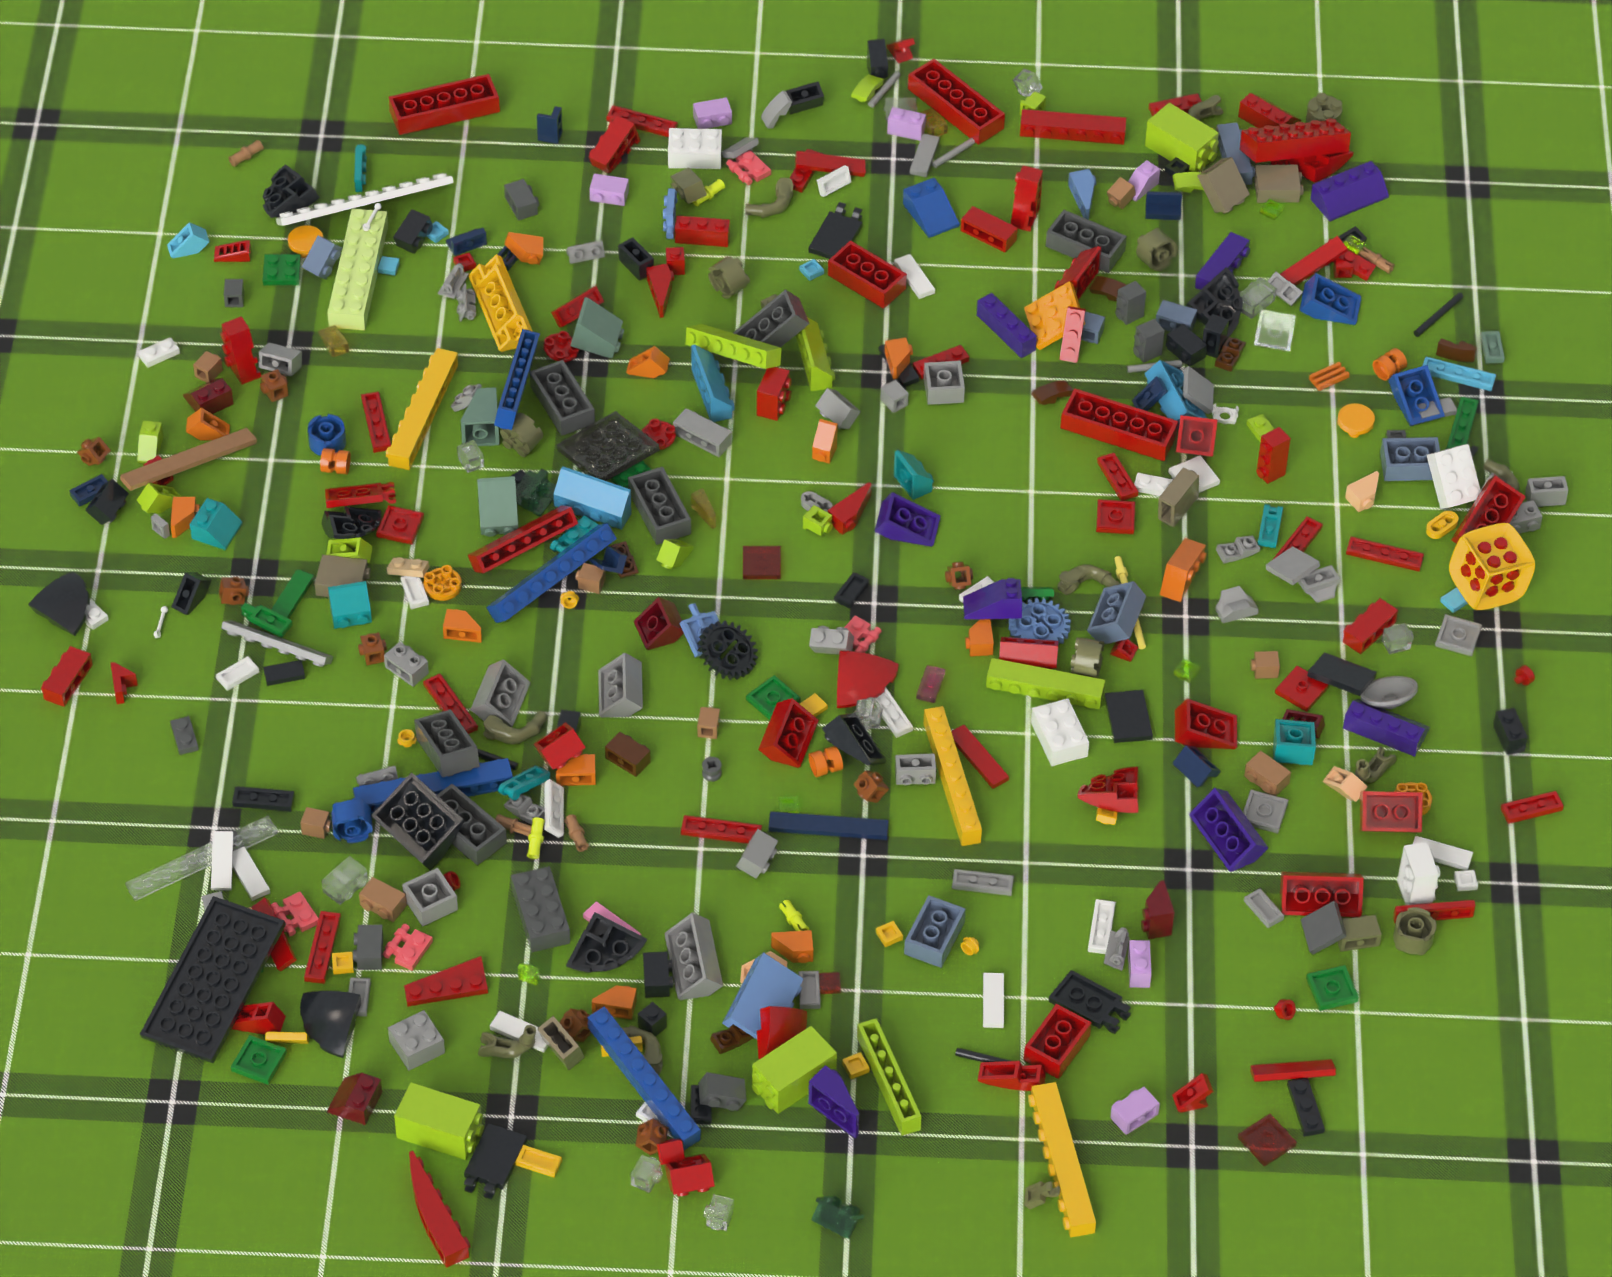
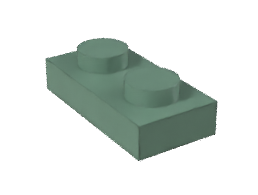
[1480,331,1505,363]

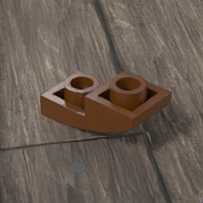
[1089,275,1126,301]
[1215,337,1246,372]
[1436,338,1477,362]
[1031,380,1074,405]
[610,541,639,579]
[710,1024,754,1054]

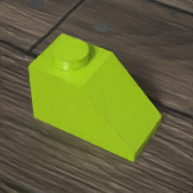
[137,421,164,464]
[137,483,181,514]
[326,538,373,564]
[656,539,694,569]

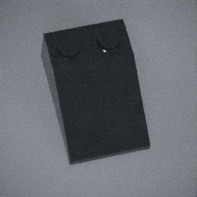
[822,713,887,766]

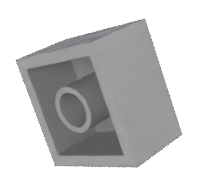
[923,361,965,405]
[402,868,458,927]
[388,1010,445,1071]

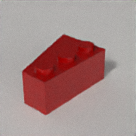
[589,116,641,174]
[1011,165,1043,232]
[220,316,261,385]

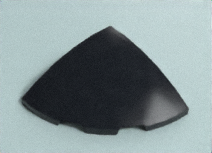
[263,164,319,218]
[1186,267,1243,338]
[322,506,382,539]
[28,571,90,636]
[566,912,648,972]
[300,991,361,1058]

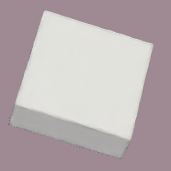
[1454,870,1478,891]

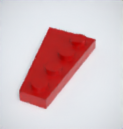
[404,956,488,1007]

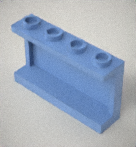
[722,952,803,1039]

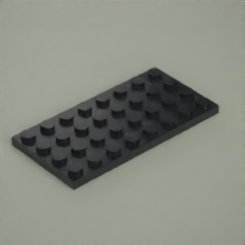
[140,896,286,1063]

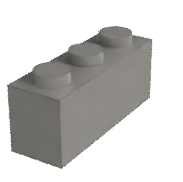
[673,408,732,457]

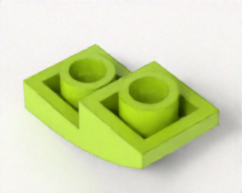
[851,74,884,102]
[1172,172,1204,193]

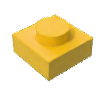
[1096,808,1117,825]
[876,921,903,947]
[332,952,354,975]
[842,1052,870,1079]

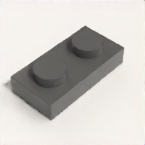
[170,716,198,755]

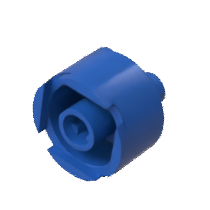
[308,414,346,456]
[331,797,373,843]

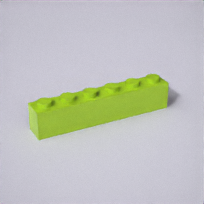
[685,324,782,369]
[986,658,1105,709]
[857,1018,922,1136]

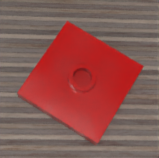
[1096,499,1135,535]
[376,505,424,545]
[1275,666,1329,712]

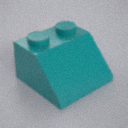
[894,450,934,500]
[190,498,243,550]
[328,581,372,629]
[1273,719,1316,765]

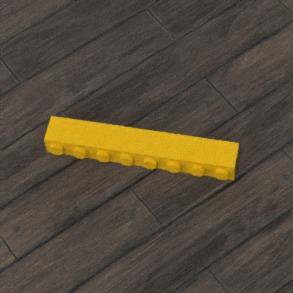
[386,348,458,471]
[923,706,982,846]
[1028,1082,1096,1237]

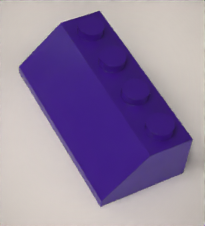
[1310,160,1389,222]
[1343,699,1430,757]
[1188,788,1268,872]

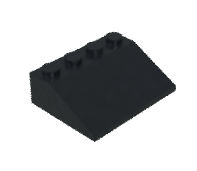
[371,772,465,871]

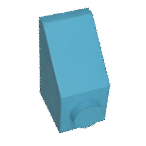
[167,222,209,258]

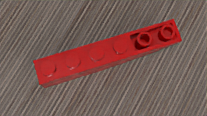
[409,1150,471,1268]

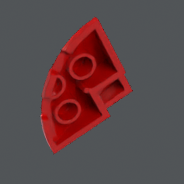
[1286,150,1354,183]
[837,651,899,708]
[1077,767,1139,813]
[757,1006,807,1059]

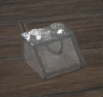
[1254,309,1297,351]

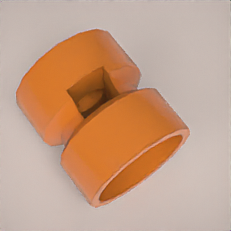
[1372,348,1407,381]
[320,448,351,475]
[808,746,843,778]

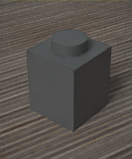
[224,279,244,307]

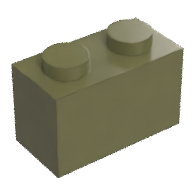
[670,168,707,204]
[1337,915,1382,952]

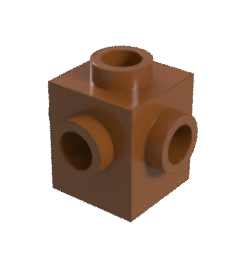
[260,369,288,402]
[77,437,111,466]
[945,561,973,589]
[219,577,249,605]
[358,632,387,666]
[853,770,889,803]
[559,1008,591,1042]
[635,1118,668,1155]

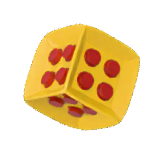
[1449,523,1535,610]

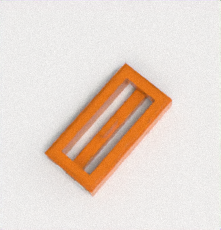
[1309,362,1350,391]

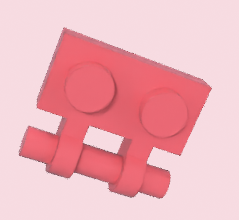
[726,150,771,185]
[844,615,882,653]
[271,892,319,936]
[382,924,433,971]

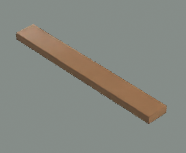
[120,428,257,491]

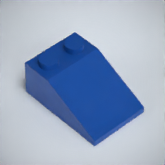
[903,178,960,238]
[1299,273,1361,325]
[1388,365,1445,426]

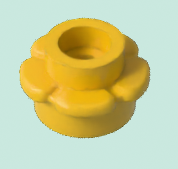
[560,591,579,609]
[397,729,417,747]
[961,937,979,956]

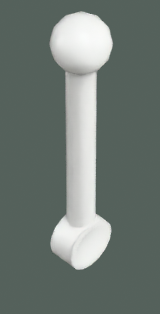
[363,203,381,231]
[154,606,168,638]

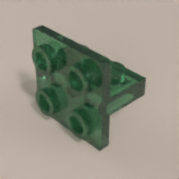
[516,468,556,517]
[811,1195,865,1239]

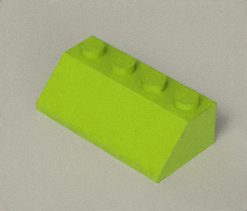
[796,317,835,391]

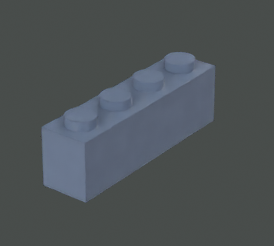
[1216,122,1255,185]

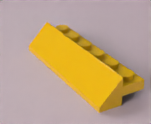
[468,254,533,352]

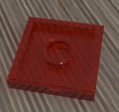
[743,546,781,579]
[1238,1114,1297,1167]

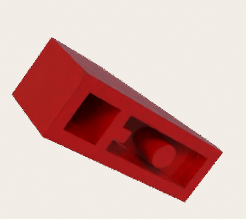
[646,264,674,318]
[828,482,872,535]
[232,1002,286,1035]

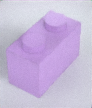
[693,97,732,129]
[887,107,926,141]
[589,174,629,206]
[1128,940,1151,988]
[1110,1087,1160,1135]

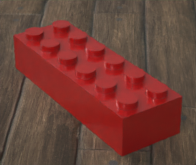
[908,59,1005,145]
[388,74,500,135]
[1239,118,1351,163]
[1060,388,1179,461]

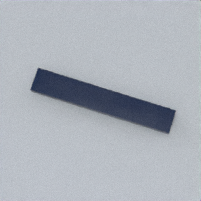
[769,811,888,840]

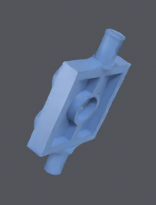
[663,188,677,239]
[680,603,721,660]

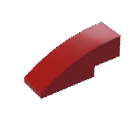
[978,1061,1046,1091]

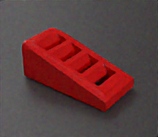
[214,240,251,262]

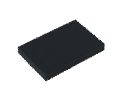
[1307,652,1377,696]
[1104,690,1153,743]

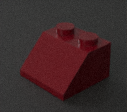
[183,378,234,414]
[634,597,684,650]
[1141,880,1175,940]
[327,1073,382,1125]

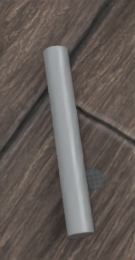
[868,71,901,108]
[932,138,975,168]
[1127,360,1182,373]

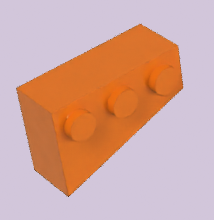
[1160,538,1207,602]

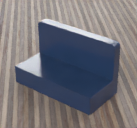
[537,106,563,144]
[1145,191,1182,220]
[446,228,487,256]
[589,546,627,574]
[1173,745,1221,787]

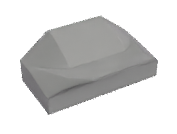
[1298,565,1340,603]
[1215,586,1258,623]

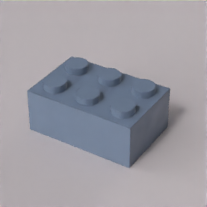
[1380,437,1440,481]
[1087,581,1146,644]
[904,895,966,968]

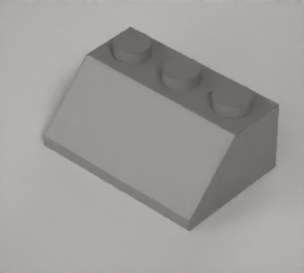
[598,653,643,717]
[470,659,531,727]

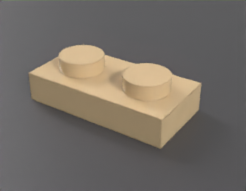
[387,557,430,578]

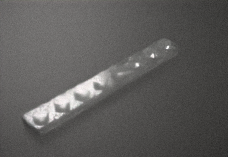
[125,816,278,901]

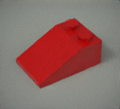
[1175,699,1237,749]

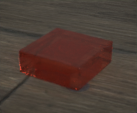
[819,972,841,994]

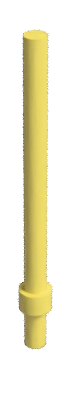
[1114,556,1146,650]

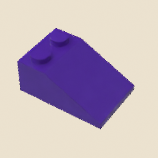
[874,492,940,547]
[963,578,1022,619]
[808,1065,859,1139]

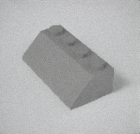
[664,913,723,1000]

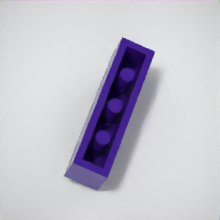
[1195,232,1250,290]
[977,293,1037,358]

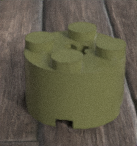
[1306,93,1342,123]
[1136,228,1178,271]
[708,256,750,299]
[500,413,543,457]
[1071,637,1104,678]
[1393,907,1436,955]

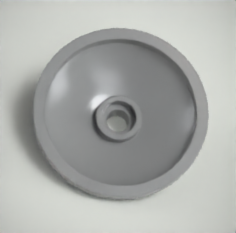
[1360,676,1418,709]

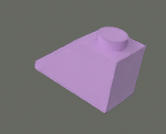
[1128,160,1160,202]

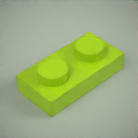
[1246,414,1274,443]

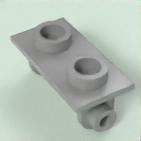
[566,240,605,264]
[438,263,469,299]
[456,283,476,322]
[356,766,398,786]
[1103,927,1130,971]

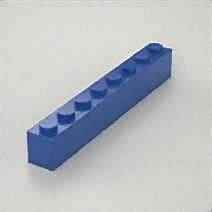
[494,329,540,430]
[486,523,617,623]
[353,758,513,815]
[588,1006,701,1150]

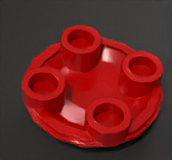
[543,331,579,362]
[639,418,676,450]

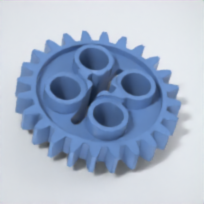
[1008,598,1071,645]

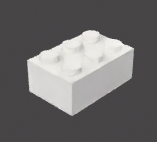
[668,128,722,169]
[1427,444,1481,509]
[1031,699,1089,766]
[1397,842,1440,905]

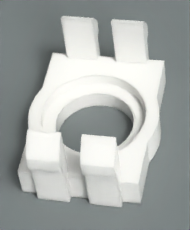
[1212,403,1239,424]

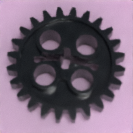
[697,620,758,680]

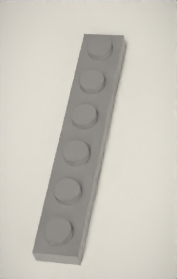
[221,620,333,667]

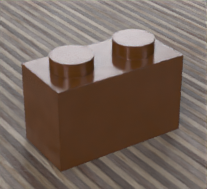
[605,732,651,777]

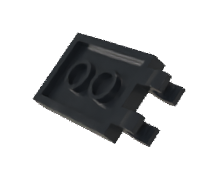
[809,202,862,259]
[1049,970,1131,1034]
[464,1123,527,1200]

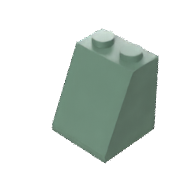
[570,297,624,359]
[461,387,499,447]
[477,476,518,537]

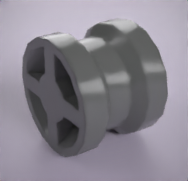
[702,757,722,782]

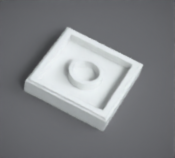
[1168,455,1220,493]

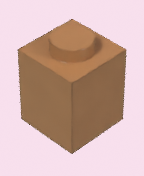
[1107,177,1136,210]
[193,351,223,383]
[575,563,606,594]
[1250,651,1280,679]
[697,707,720,739]
[300,807,332,839]

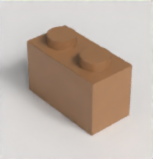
[1244,751,1291,796]
[359,877,407,922]

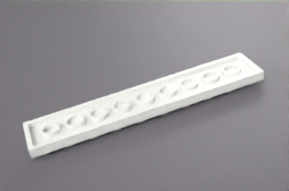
[276,173,454,226]

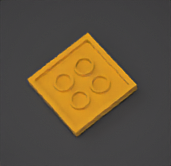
[1024,281,1086,350]

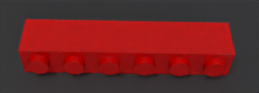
[1020,109,1126,145]
[468,505,578,574]

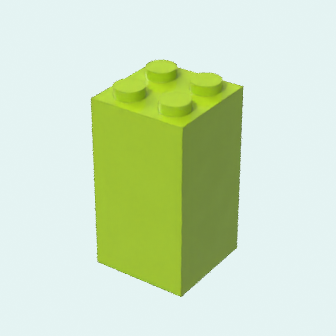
[1145,103,1219,172]
[752,1026,837,1114]
[394,1082,484,1160]

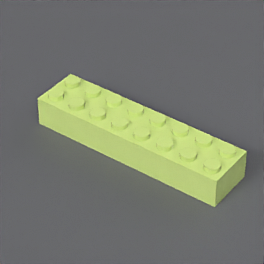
[328,208,388,331]

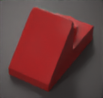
[886,38,915,63]
[110,662,138,704]
[1172,1073,1214,1113]

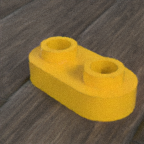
[1426,511,1459,539]

